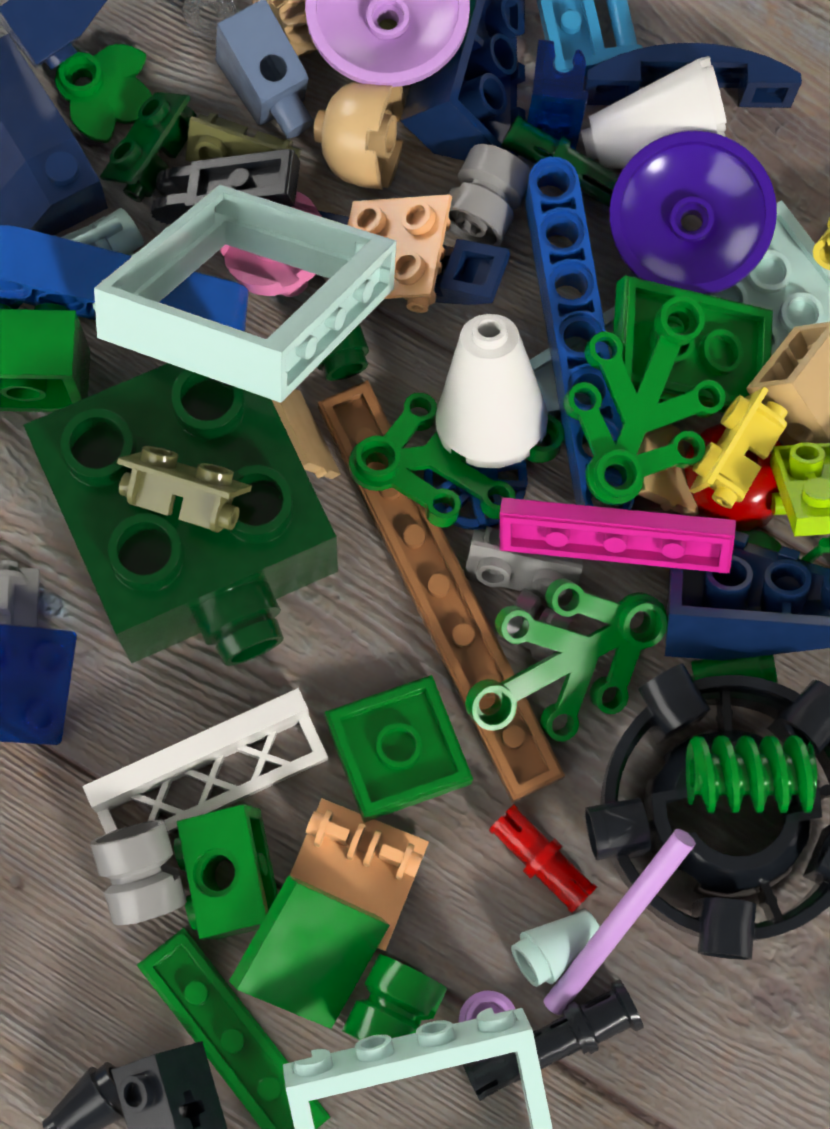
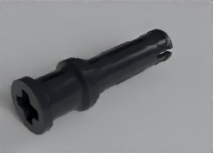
[463,979,644,1101]

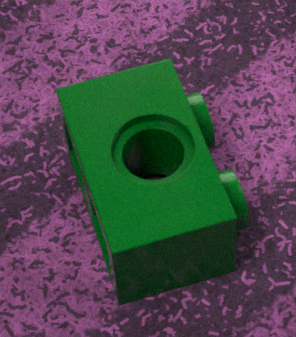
[174,804,278,940]

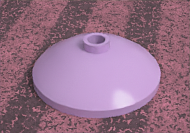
[305,0,470,87]

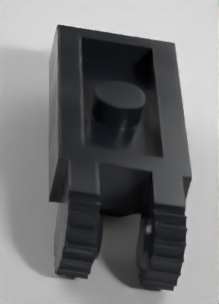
[150,149,300,225]

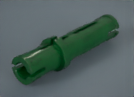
[501,115,619,207]

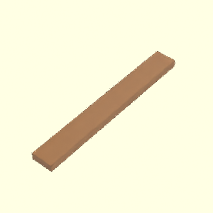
[318,380,565,803]

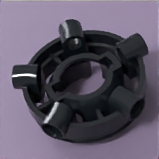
[585,663,830,960]

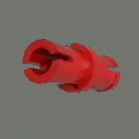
[488,804,598,914]

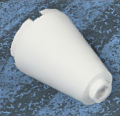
[581,56,727,169]
[436,314,548,468]

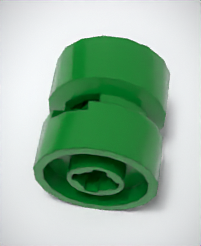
[342,954,448,1041]

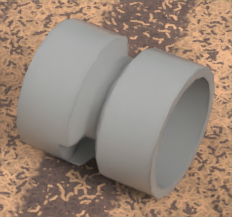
[448,144,531,247]
[90,820,187,925]

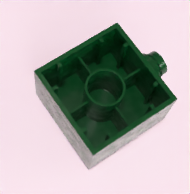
[23,363,338,666]

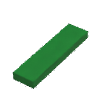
[137,927,331,1129]

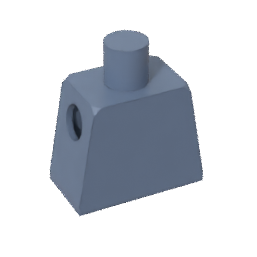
[215,0,314,139]

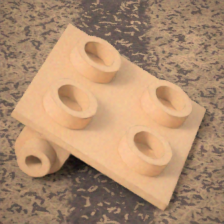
[348,194,452,313]
[290,798,429,951]

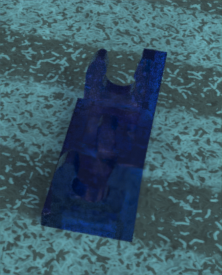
[526,39,588,150]

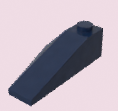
[0,0,108,70]
[664,531,830,661]

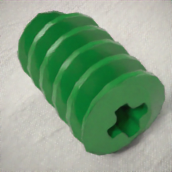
[686,735,818,813]

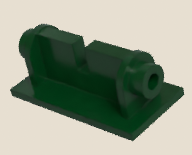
[99,92,197,203]

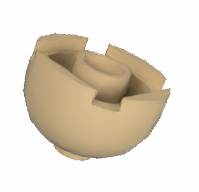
[313,81,405,190]

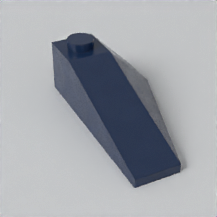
[400,0,526,161]
[0,33,108,236]

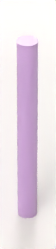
[544,829,696,1015]

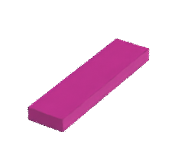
[500,497,736,573]

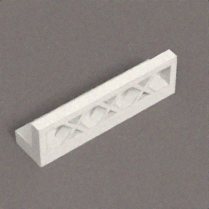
[82,688,328,834]

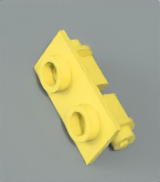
[689,387,788,509]

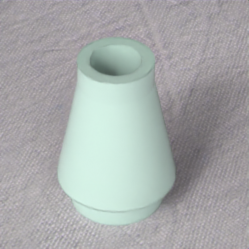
[511,908,600,987]

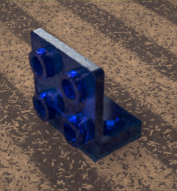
[0,623,77,745]

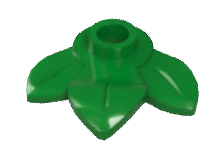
[55,44,152,143]

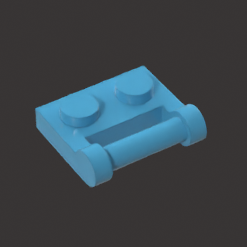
[536,0,644,81]

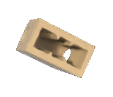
[746,322,830,445]

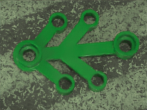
[563,296,726,505]
[349,393,564,528]
[465,578,667,742]

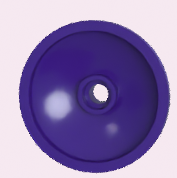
[610,131,777,295]

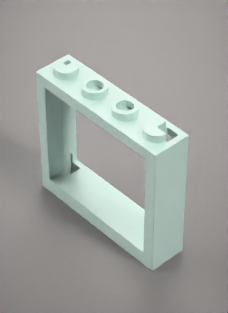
[92,184,396,403]
[283,1007,553,1129]

